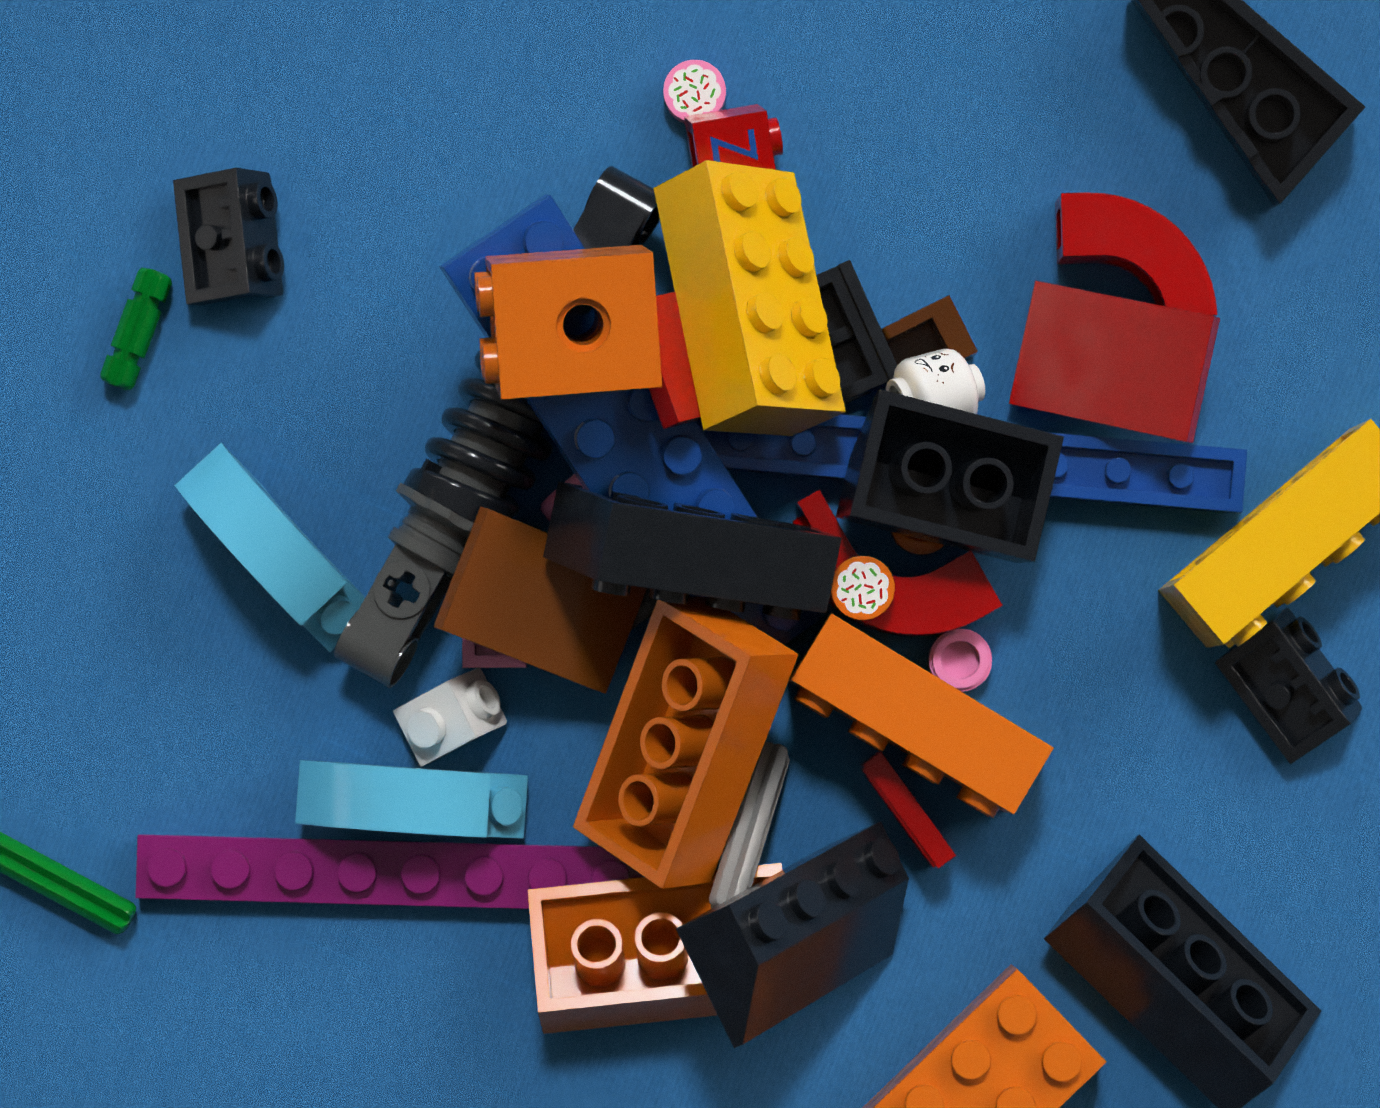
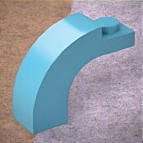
[174,443,365,652]
[295,760,528,839]

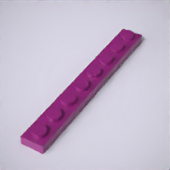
[135,834,643,909]

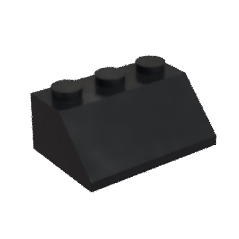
[835,389,1064,563]

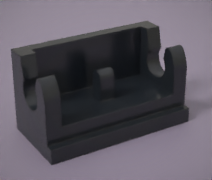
[816,260,897,405]

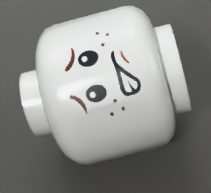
[886,349,985,414]

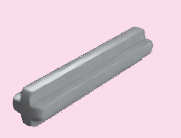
[709,741,790,909]

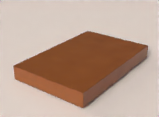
[433,507,647,694]

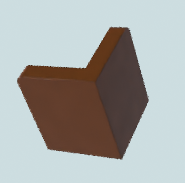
[881,295,978,365]

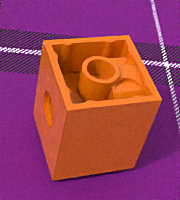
[474,245,662,399]

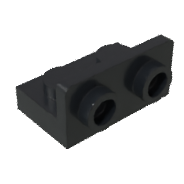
[173,168,284,306]
[1215,608,1362,764]

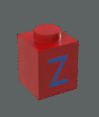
[684,104,783,170]

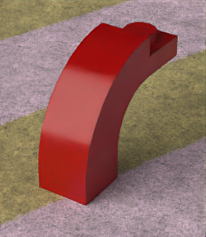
[1055,192,1218,316]
[792,490,1003,636]

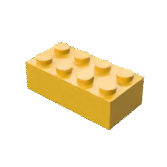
[653,160,846,436]
[1158,419,1380,649]

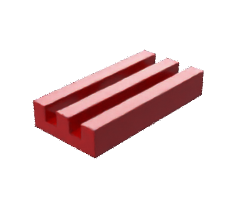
[860,751,956,869]

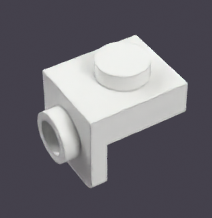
[393,668,507,767]

